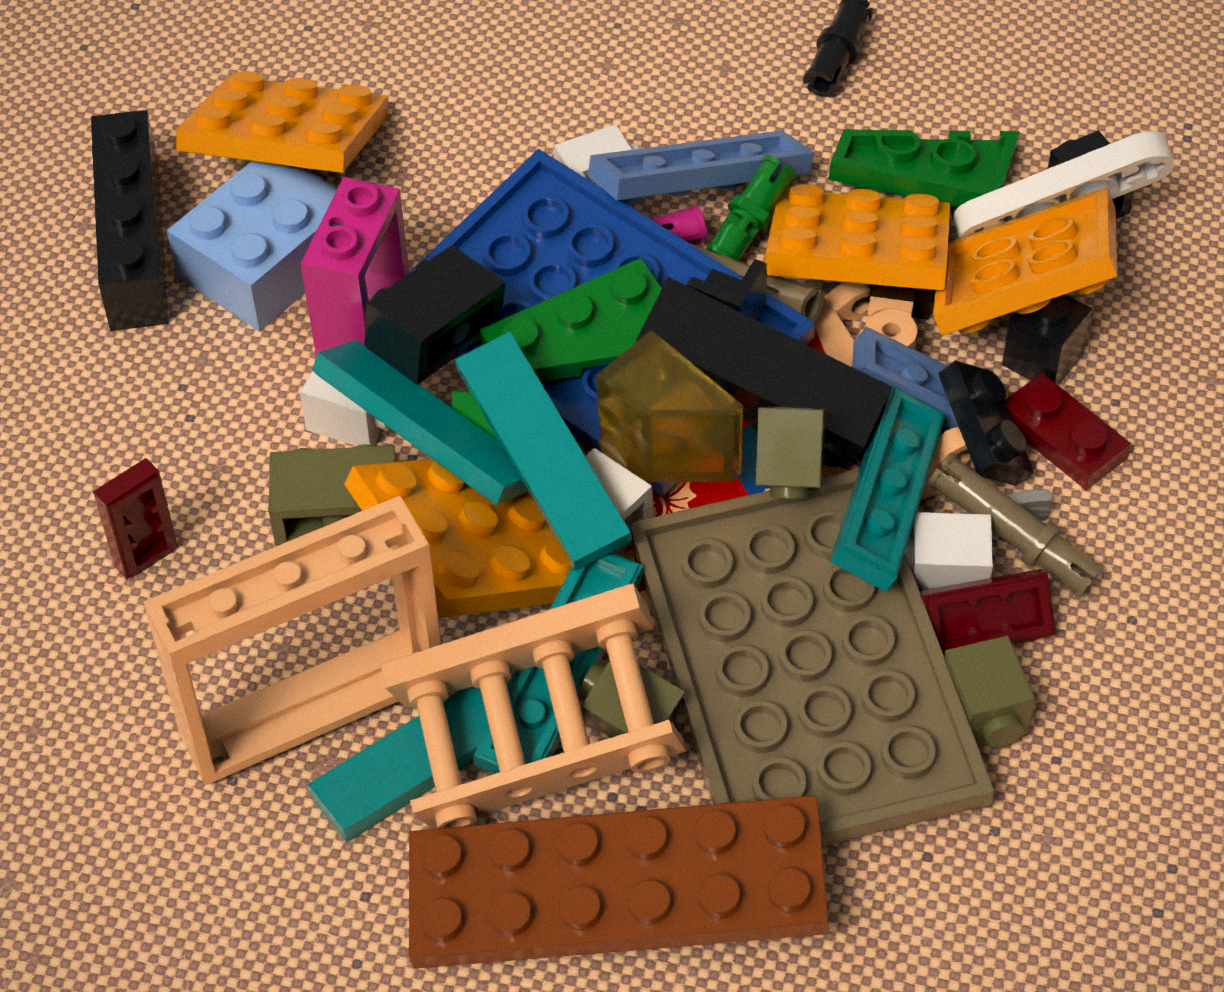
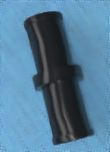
[803,0,873,97]

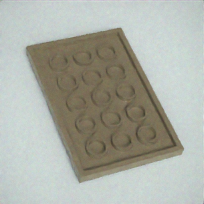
[629,470,995,846]

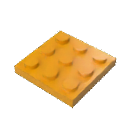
[176,71,388,173]
[765,184,950,291]
[933,187,1118,336]
[344,459,572,619]

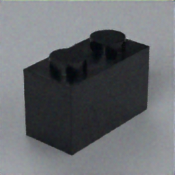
[364,245,506,385]

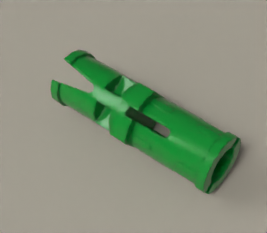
[706,155,796,261]

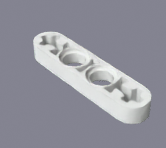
[953,131,1175,238]

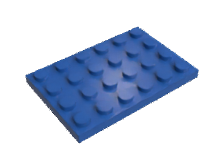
[406,148,815,497]

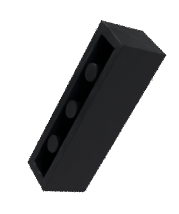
[91,110,169,331]
[627,277,892,471]

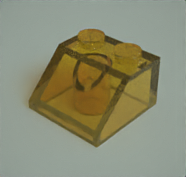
[596,330,743,482]

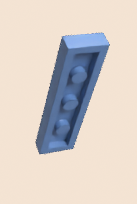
[588,130,814,203]

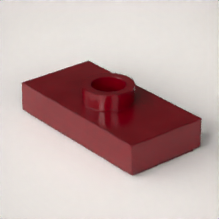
[93,458,178,580]
[919,569,1056,656]

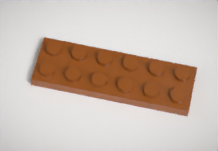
[409,795,830,969]

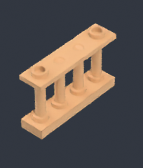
[380,583,687,829]

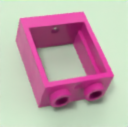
[301,177,410,356]

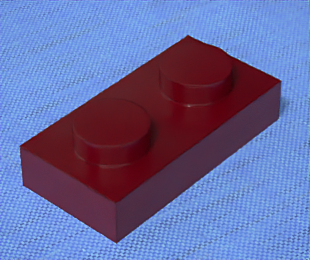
[1005,373,1131,490]

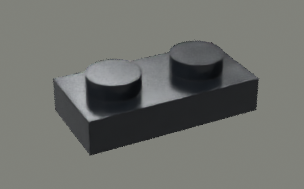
[938,360,1034,486]

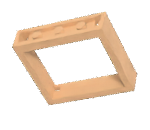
[143,495,441,786]

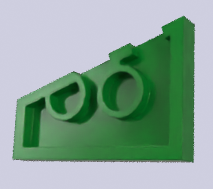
[828,129,1020,207]
[480,258,662,382]

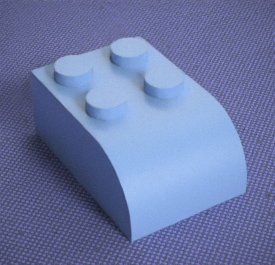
[167,161,343,332]

